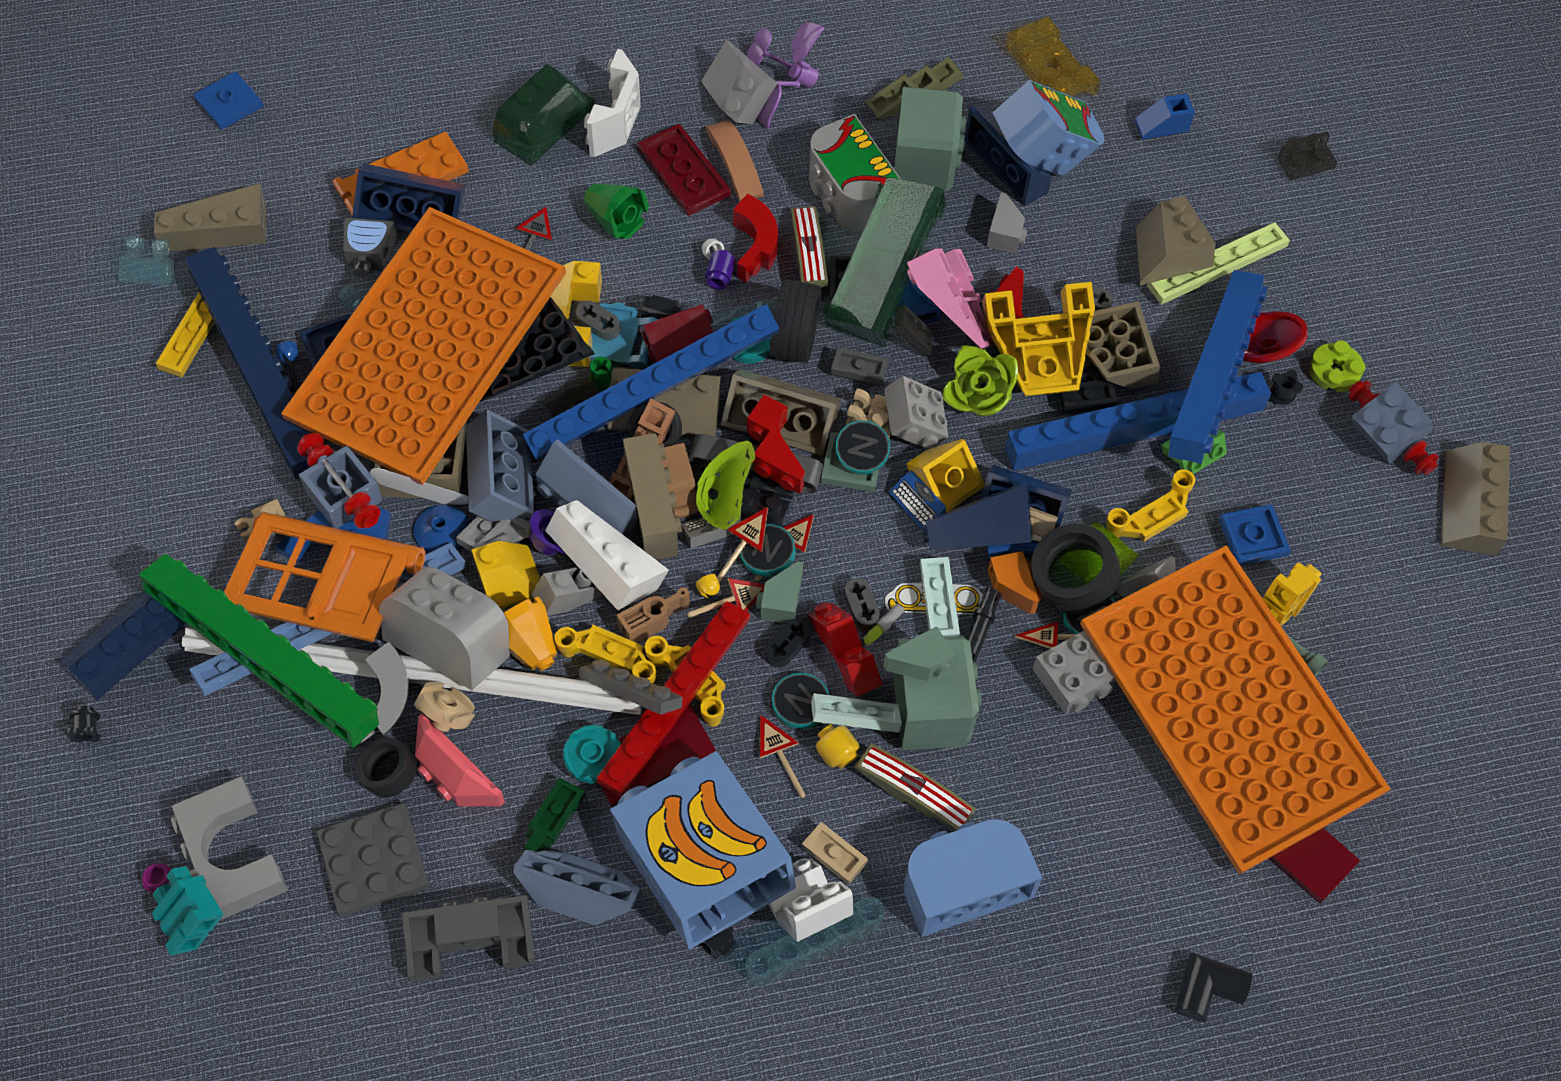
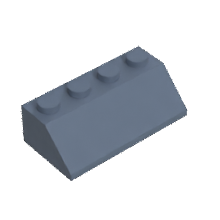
[466,409,534,522]
[536,439,639,541]

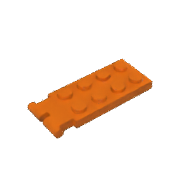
[332,132,469,215]

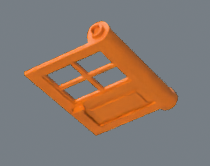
[224,512,425,642]

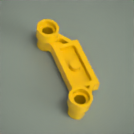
[1106,469,1195,542]
[554,625,656,684]
[645,636,725,727]

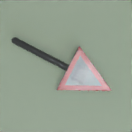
[516,207,552,251]

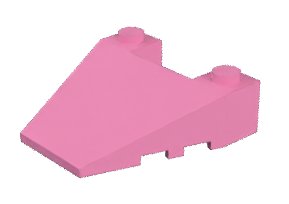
[907,249,995,349]

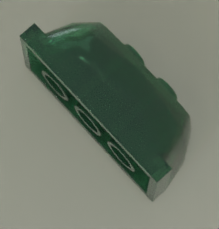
[493,64,596,166]

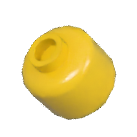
[815,724,859,769]

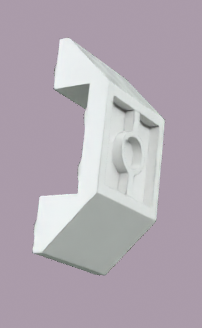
[584,49,641,157]
[768,858,853,942]

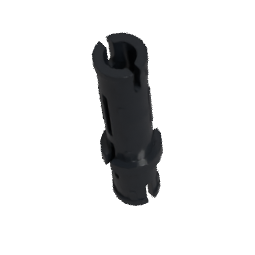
[966,588,1002,662]

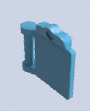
[590,302,659,369]

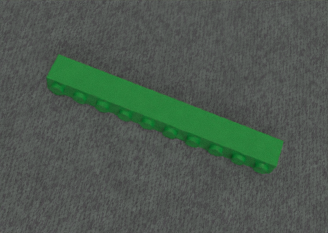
[139,553,379,748]

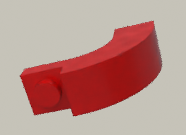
[733,193,778,283]

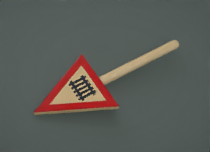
[717,507,768,583]
[755,514,814,581]
[687,578,765,617]
[1015,622,1077,649]
[759,715,805,798]

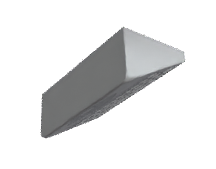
[681,517,742,549]

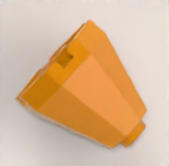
[504,597,557,671]

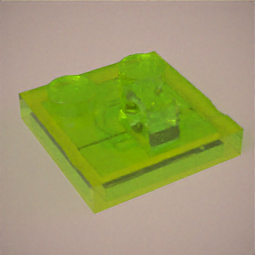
[1059,521,1139,584]

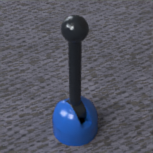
[275,341,299,396]

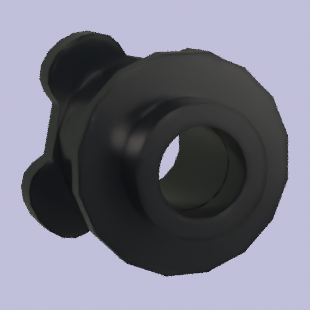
[1270,370,1303,405]
[66,706,101,743]

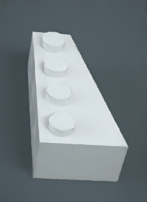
[546,500,669,610]

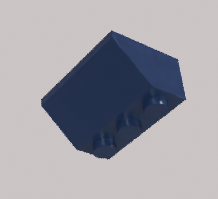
[981,465,1072,541]

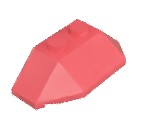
[415,713,505,806]

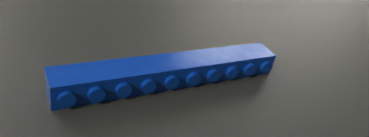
[1168,270,1268,464]
[523,304,780,460]
[1004,372,1271,471]

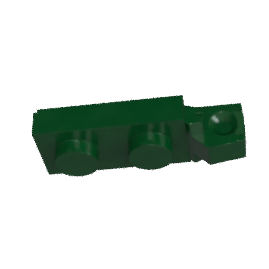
[523,778,586,852]

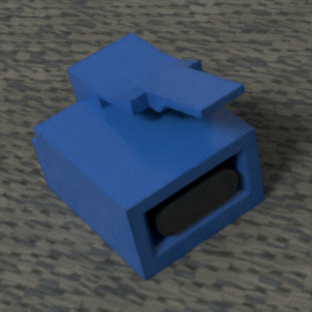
[895,278,942,329]

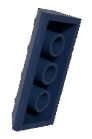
[964,106,1052,206]
[352,163,466,232]
[58,591,186,700]

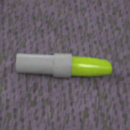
[864,604,904,646]

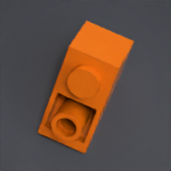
[987,551,1041,614]

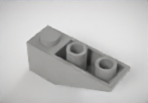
[532,567,603,616]

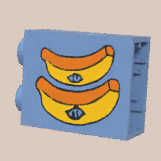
[610,751,796,950]

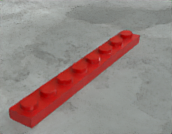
[597,600,751,797]

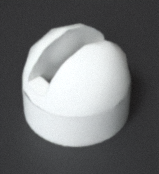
[702,238,724,259]

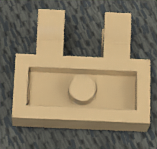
[845,388,891,438]

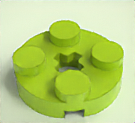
[1309,340,1366,392]

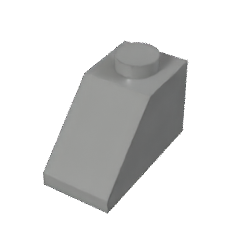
[987,192,1028,254]

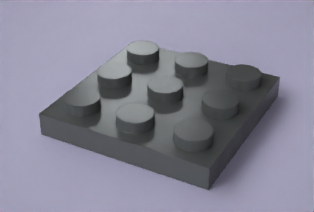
[317,803,430,917]

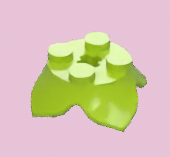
[942,346,1018,416]

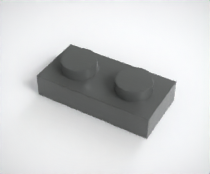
[831,347,889,386]

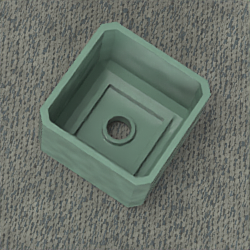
[894,87,966,192]
[893,636,981,750]

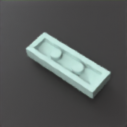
[920,557,960,637]
[811,693,902,732]

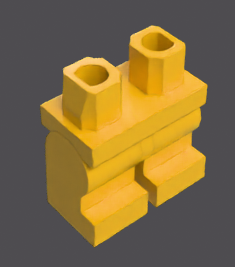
[1262,562,1322,626]

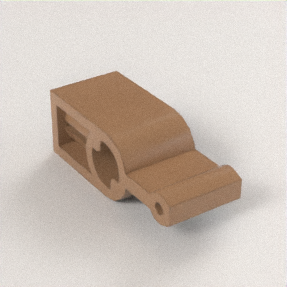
[662,443,701,519]
[617,587,690,643]

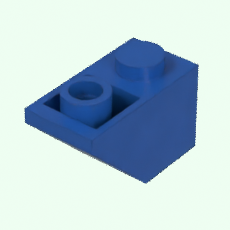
[1135,94,1195,140]

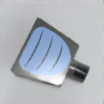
[343,218,397,278]

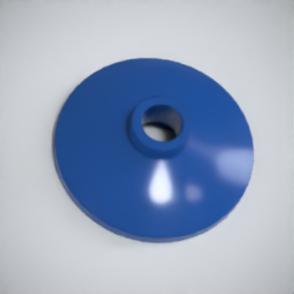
[413,505,469,553]

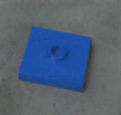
[193,71,264,130]
[1218,504,1291,566]

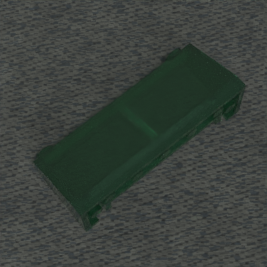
[823,177,946,347]

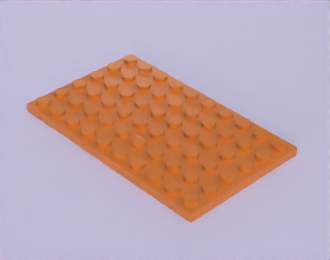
[281,207,567,485]
[1080,545,1391,875]

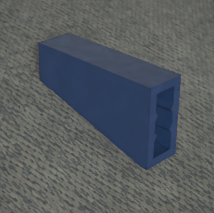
[923,483,1033,550]

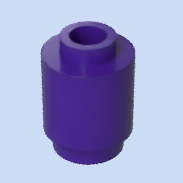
[705,250,736,290]

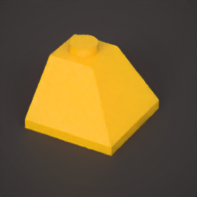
[906,439,985,512]
[471,541,541,609]

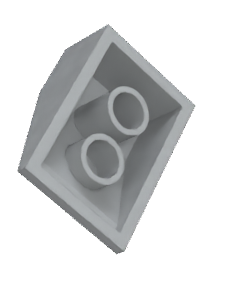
[701,40,778,124]

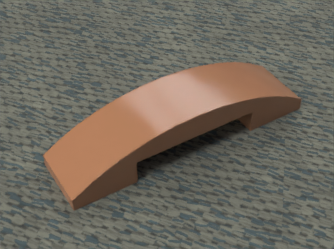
[706,120,764,202]
[609,398,676,501]

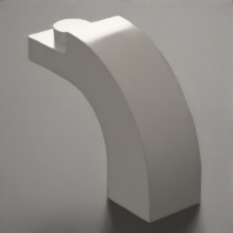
[360,642,409,743]

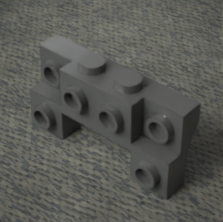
[402,895,536,982]

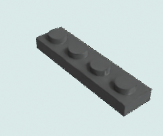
[579,660,682,715]

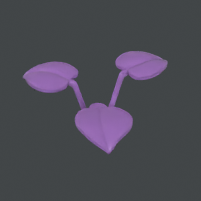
[747,22,825,129]

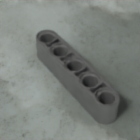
[688,434,823,494]

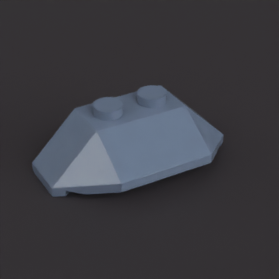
[513,850,640,926]

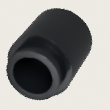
[641,295,682,319]

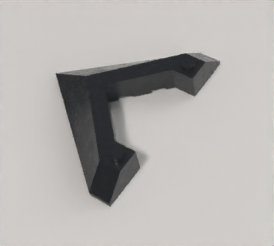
[479,296,595,403]

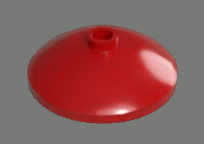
[1243,311,1308,364]

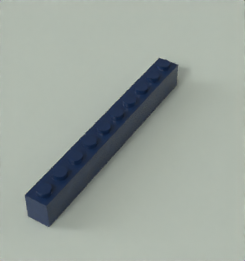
[185,247,323,479]

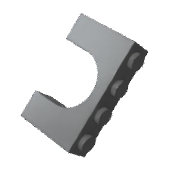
[171,776,288,920]

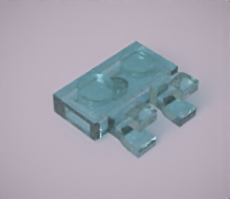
[119,237,174,286]

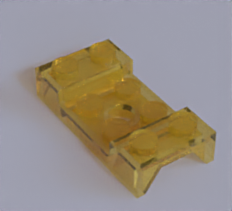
[1005,16,1101,97]

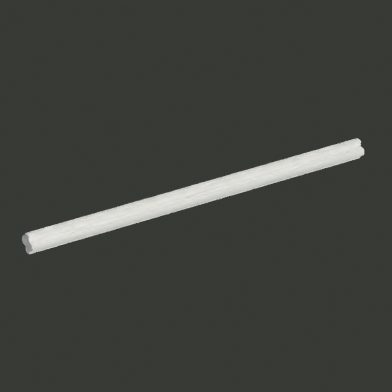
[182,625,642,715]

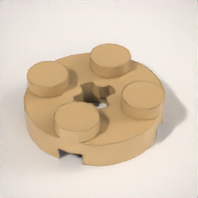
[414,682,475,732]

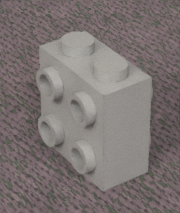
[884,376,949,449]
[1033,631,1116,714]

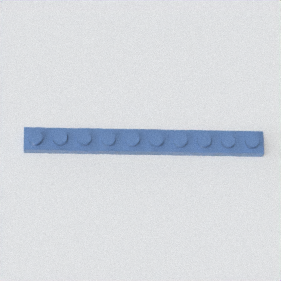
[189,543,466,697]

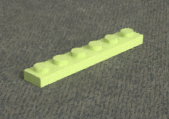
[1147,222,1290,305]

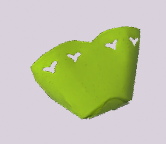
[696,441,755,530]

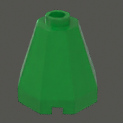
[584,183,649,239]

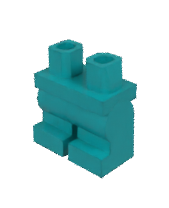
[152,866,224,956]

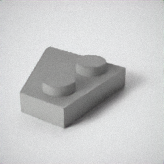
[456,516,531,552]

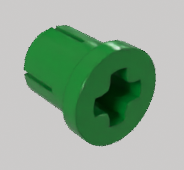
[589,356,613,391]

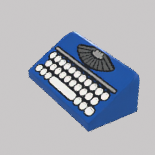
[889,470,946,531]

